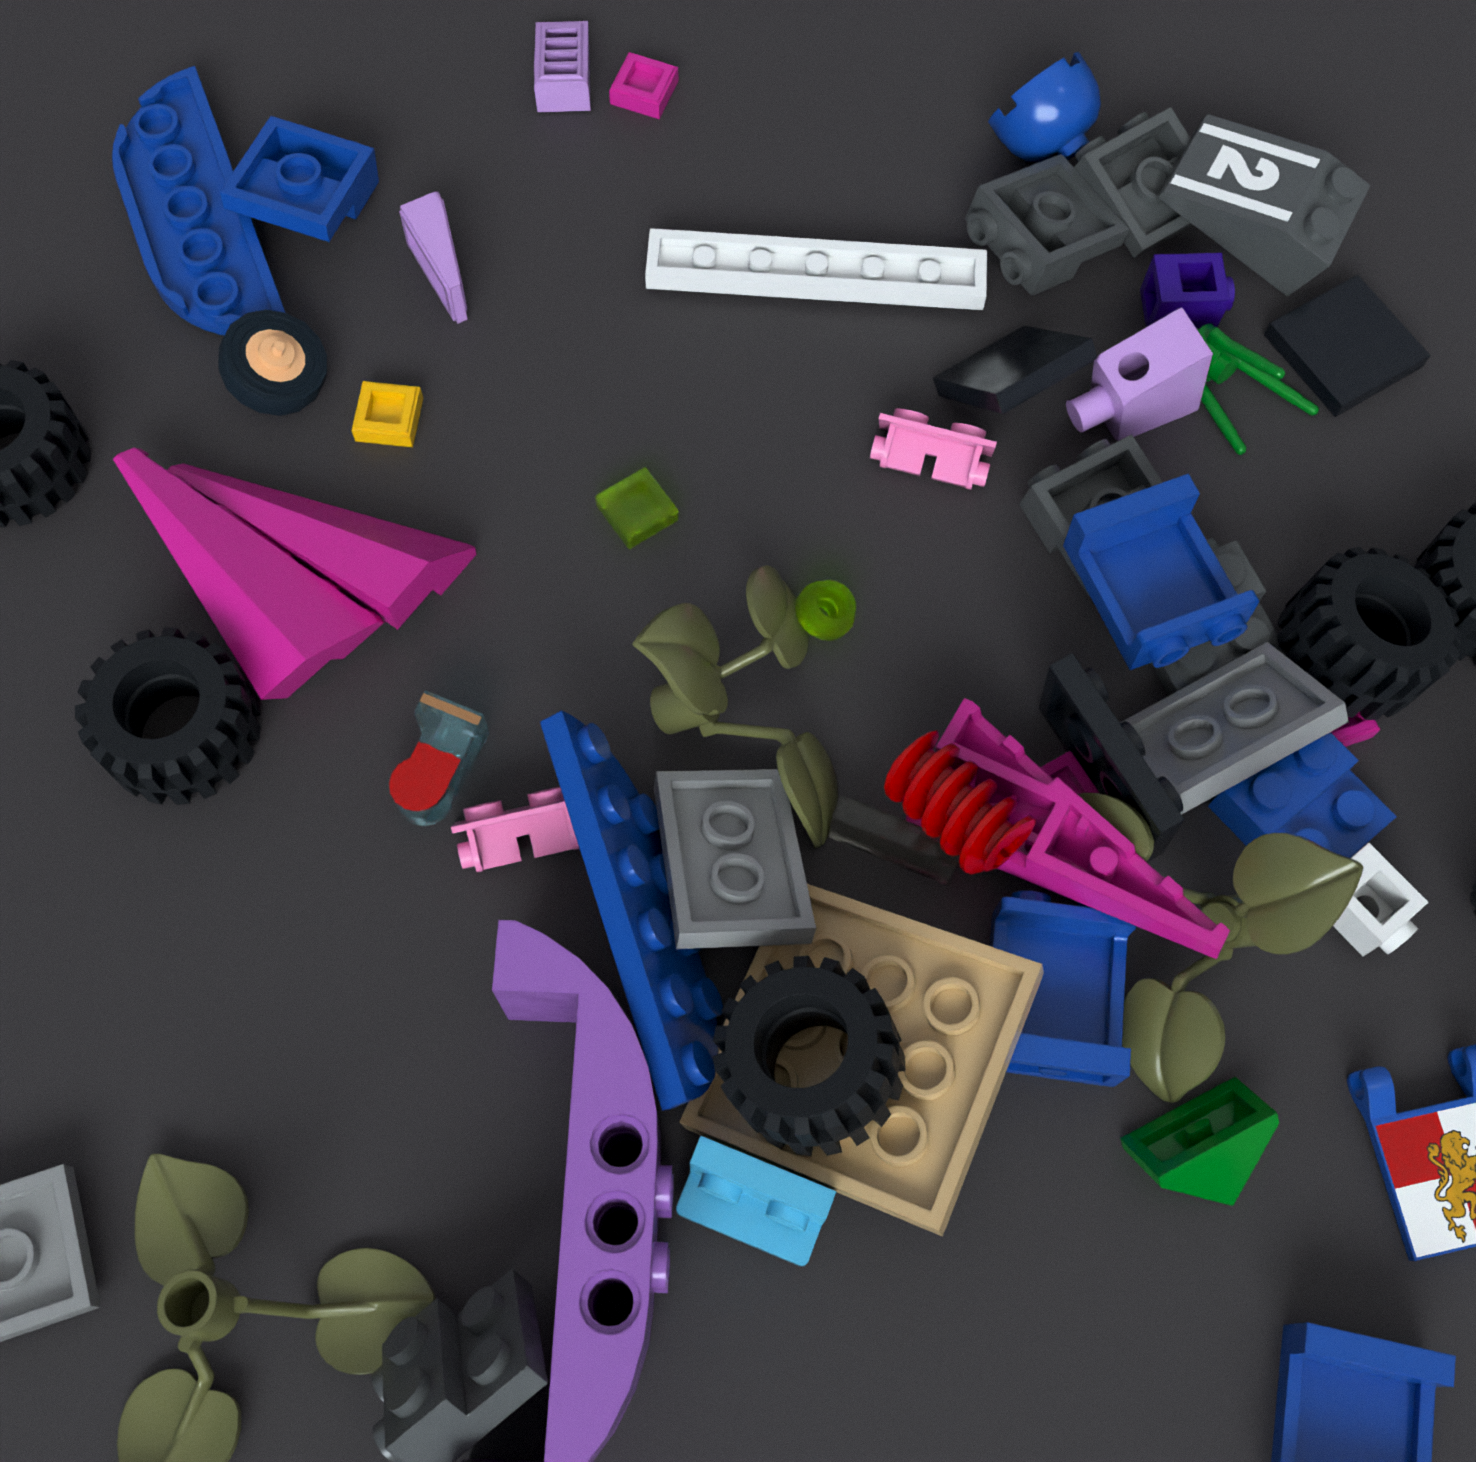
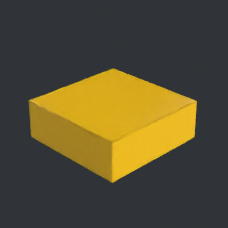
[351,381,423,448]

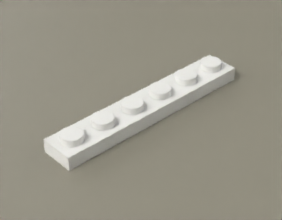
[645,228,987,310]

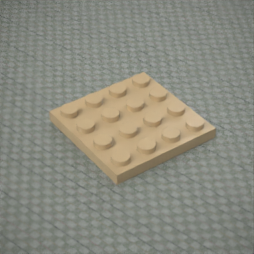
[679,884,1044,1237]

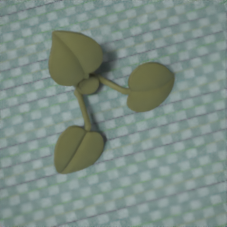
[632,565,838,849]
[1077,793,1363,1103]
[117,1154,436,1462]

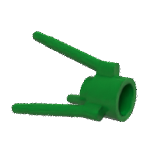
[1198,323,1319,455]

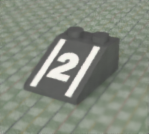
[1158,114,1371,297]

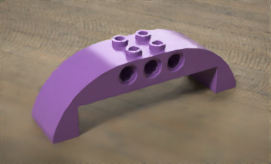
[459,920,674,1462]

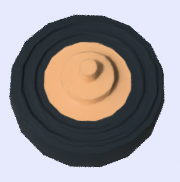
[218,310,327,416]

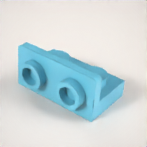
[676,1135,836,1267]

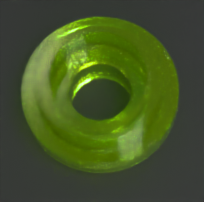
[795,580,856,641]

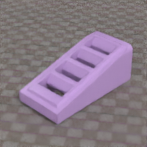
[534,21,591,112]
[399,192,468,324]

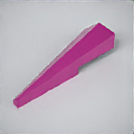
[113,447,385,700]
[167,463,477,630]
[906,698,1230,959]

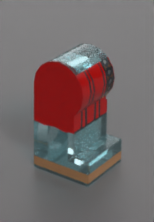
[389,690,489,826]

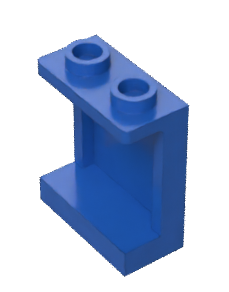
[1063,474,1260,670]
[989,891,1136,1087]
[1271,1322,1456,1462]

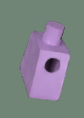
[1066,308,1213,441]

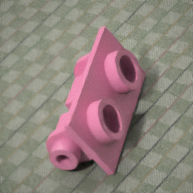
[870,408,997,490]
[451,786,579,872]

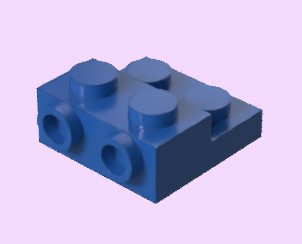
[220,116,379,242]
[1208,732,1397,858]

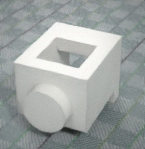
[1333,843,1429,956]

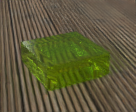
[595,467,679,549]

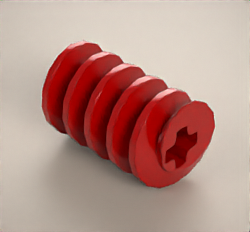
[884,730,1037,875]

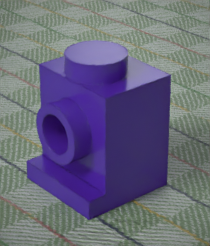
[1140,253,1235,328]

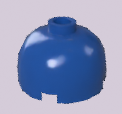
[988,52,1101,163]

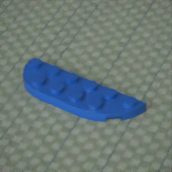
[112,66,286,335]
[540,710,723,1111]

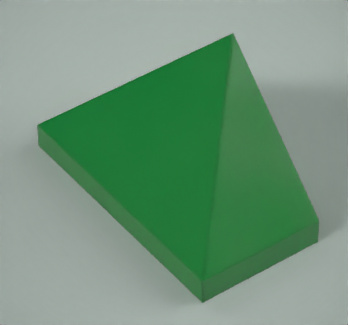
[1120,1077,1279,1206]

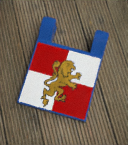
[1346,1044,1476,1261]

